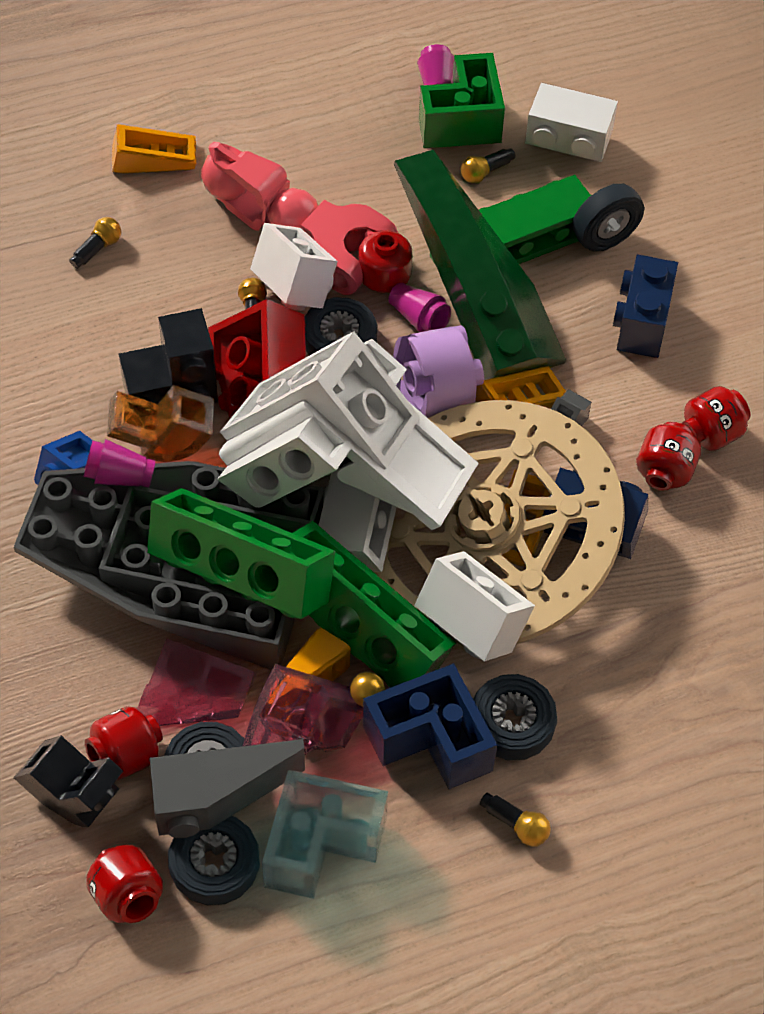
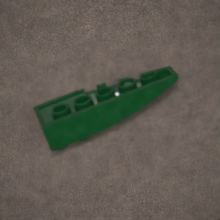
[394,150,566,380]

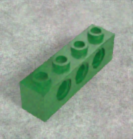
[147,488,336,619]
[293,521,457,688]

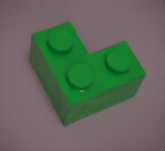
[419,53,505,148]

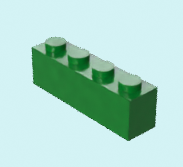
[430,175,591,264]

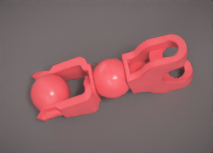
[201,142,398,295]

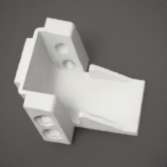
[217,331,479,530]

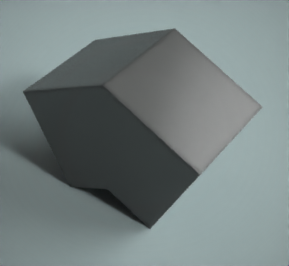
[551,389,592,426]

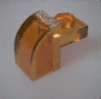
[107,385,214,462]

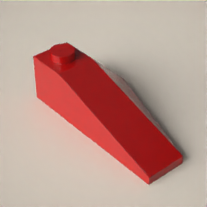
[208,299,306,419]

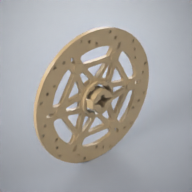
[374,400,625,649]

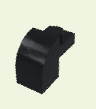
[14,735,123,828]

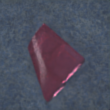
[137,638,258,726]
[243,664,363,755]

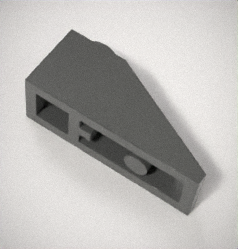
[150,739,305,838]

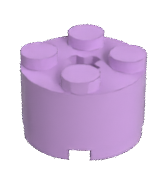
[393,325,484,418]

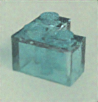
[262,770,388,899]

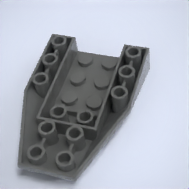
[14,461,324,673]

